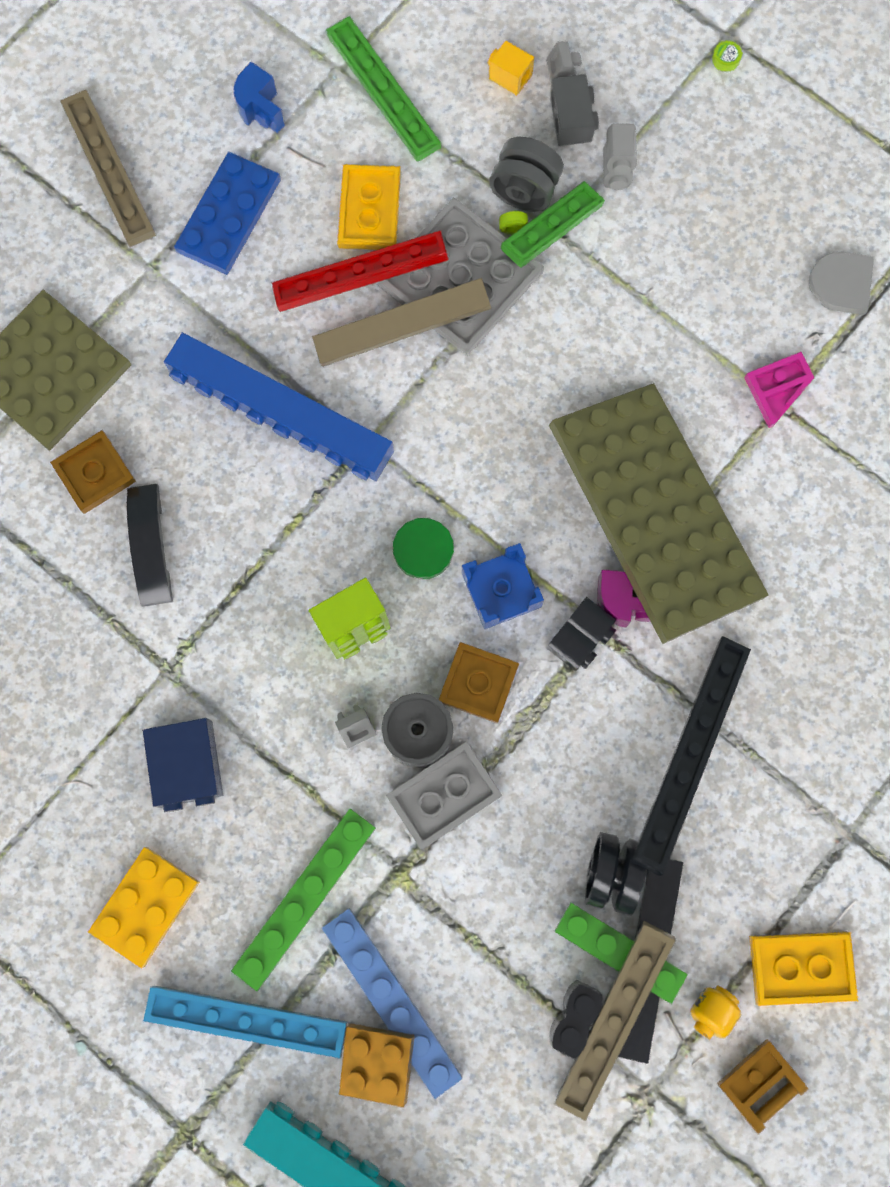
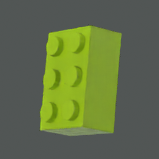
[308,577,391,660]

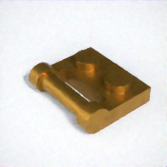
[717,1039,808,1135]

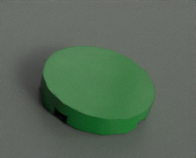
[393,518,454,579]

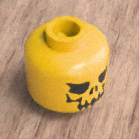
[690,986,741,1040]

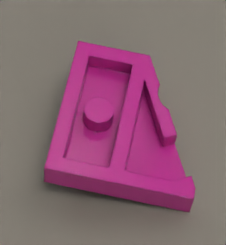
[744,351,814,428]

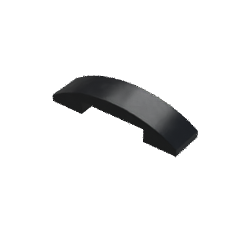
[126,484,173,607]

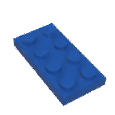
[174,151,281,275]

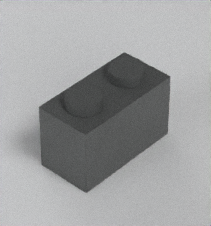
[550,74,599,146]

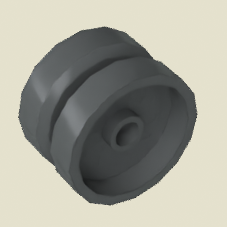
[489,136,564,212]
[381,693,453,768]

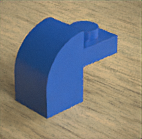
[233,61,285,133]

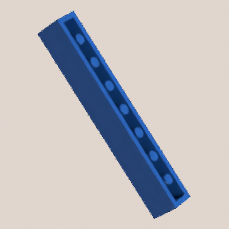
[164,332,394,482]

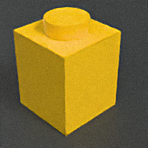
[488,40,534,95]

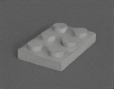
[386,742,502,850]

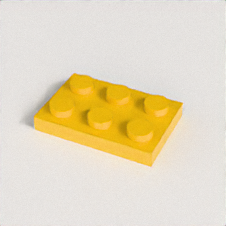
[88,847,200,968]

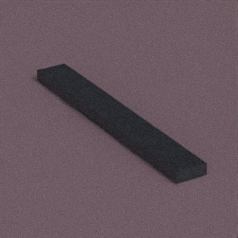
[630,636,751,876]

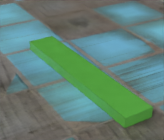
[326,16,441,162]

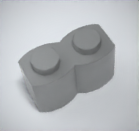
[603,124,637,190]

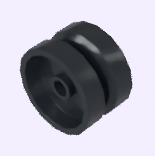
[585,832,646,916]

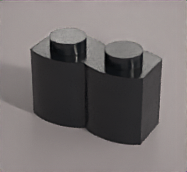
[546,597,616,671]
[549,980,603,1059]

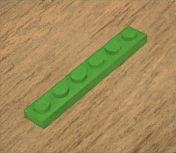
[231,809,376,991]

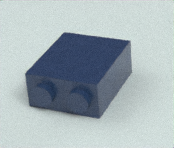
[142,718,223,813]

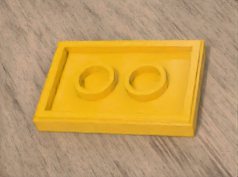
[337,164,401,250]
[749,931,858,1006]

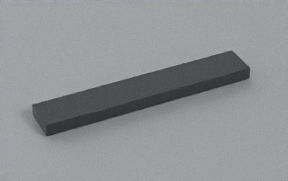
[618,859,684,1064]

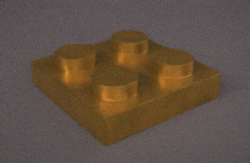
[50,430,136,514]
[439,642,519,724]
[339,1023,415,1107]

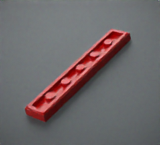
[272,230,449,312]

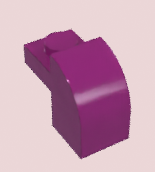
[597,570,651,628]

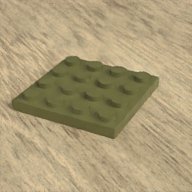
[0,289,132,451]

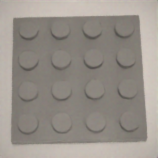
[378,197,544,356]

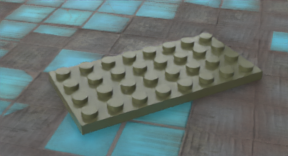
[549,383,769,644]

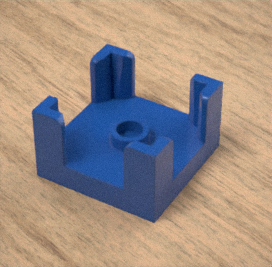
[461,543,544,630]

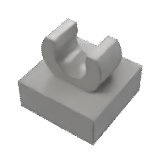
[546,41,582,81]
[335,705,377,748]

